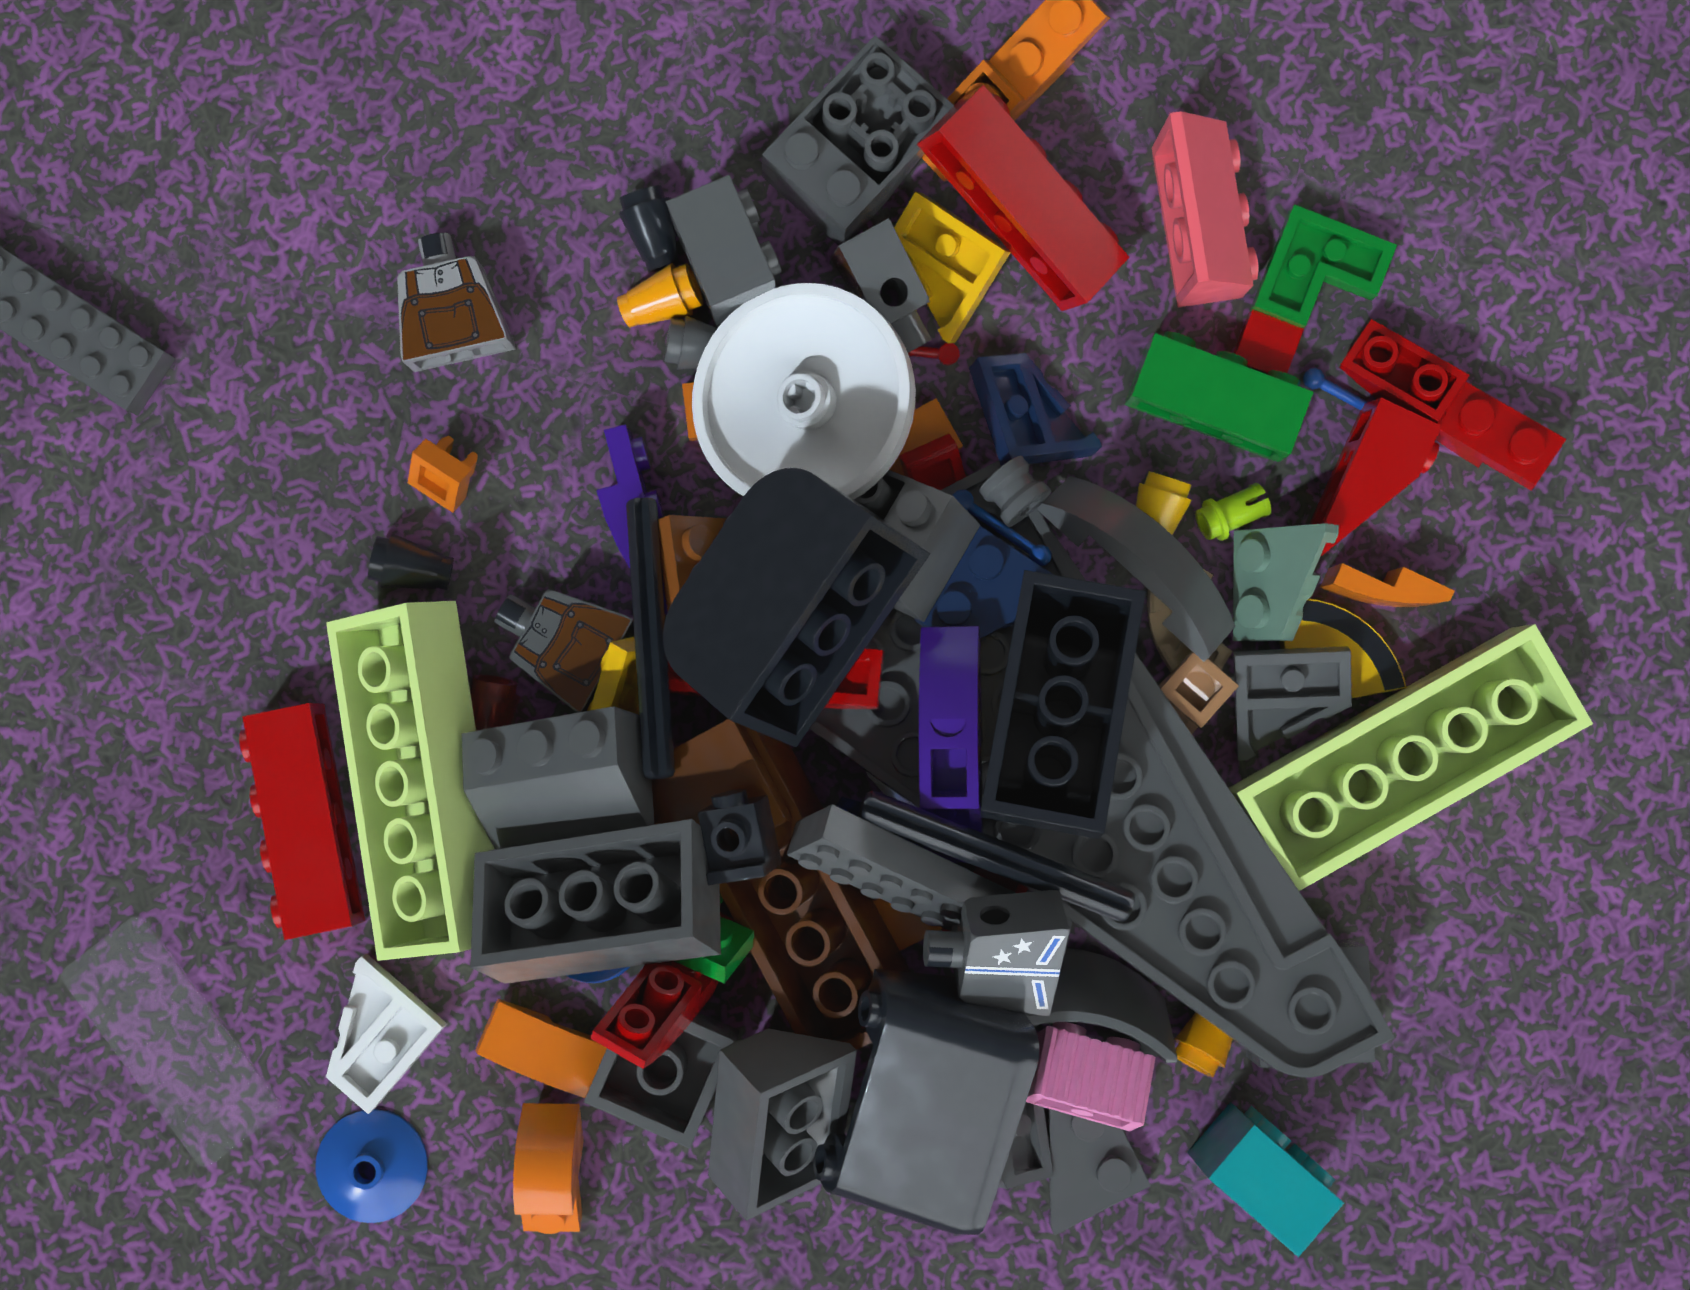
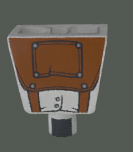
[397,233,516,372]

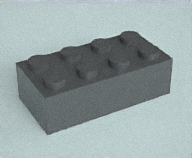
[470,819,721,984]

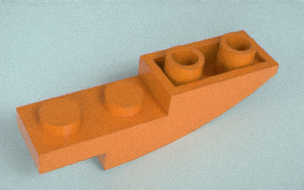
[921,0,1110,182]

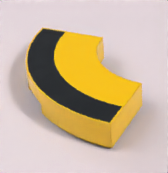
[1279,599,1407,698]

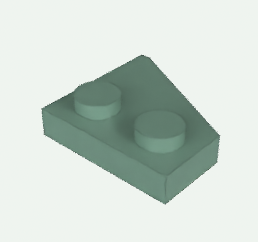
[1233,523,1339,642]

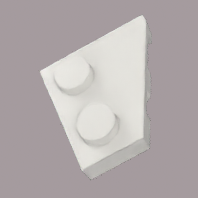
[326,954,447,1114]

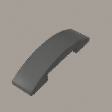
[1037,476,1235,662]

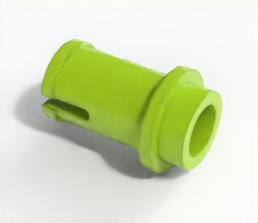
[1195,483,1271,541]

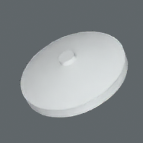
[692,283,916,500]

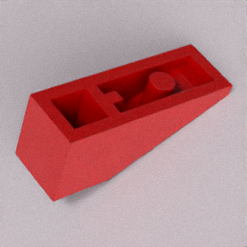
[1310,397,1442,556]

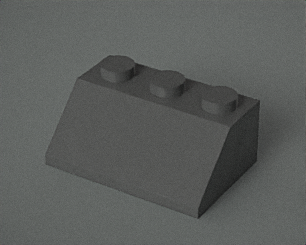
[462,706,655,850]
[708,1029,857,1221]

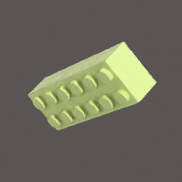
[326,601,494,961]
[1229,624,1593,891]

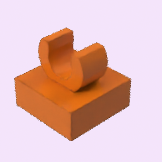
[407,436,478,513]

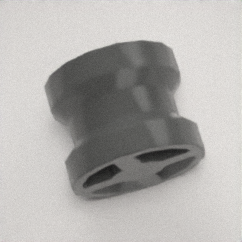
[979,455,1051,527]

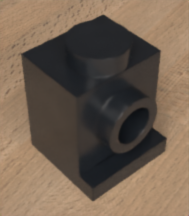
[698,789,782,885]

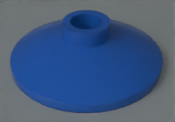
[316,1109,428,1223]

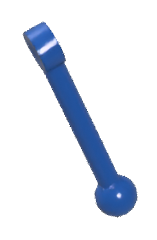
[1303,368,1368,410]
[953,490,1052,566]

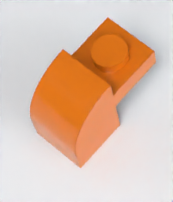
[513,1103,583,1234]

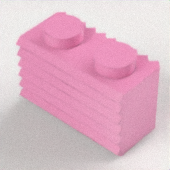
[1026,1022,1156,1131]

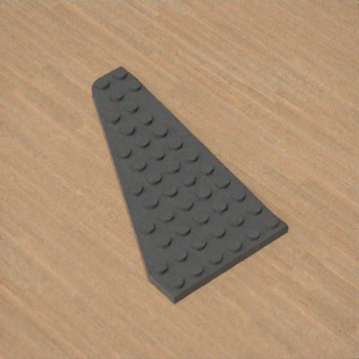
[809,460,1395,1078]

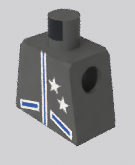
[923,890,1070,1016]

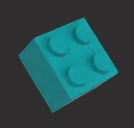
[1187,1102,1344,1258]

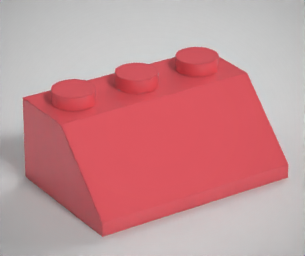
[1151,111,1258,308]

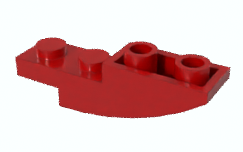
[1340,319,1566,491]
[590,912,735,1069]

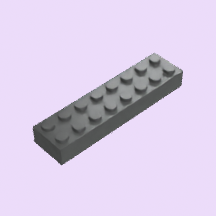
[0,246,176,416]
[787,804,1072,953]

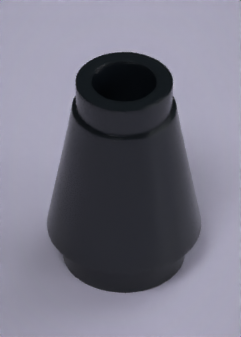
[618,185,680,273]
[368,533,454,590]

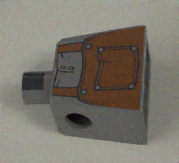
[831,218,932,353]
[494,589,634,713]

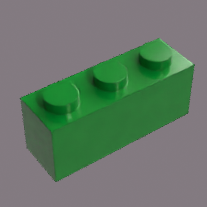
[1124,331,1313,462]

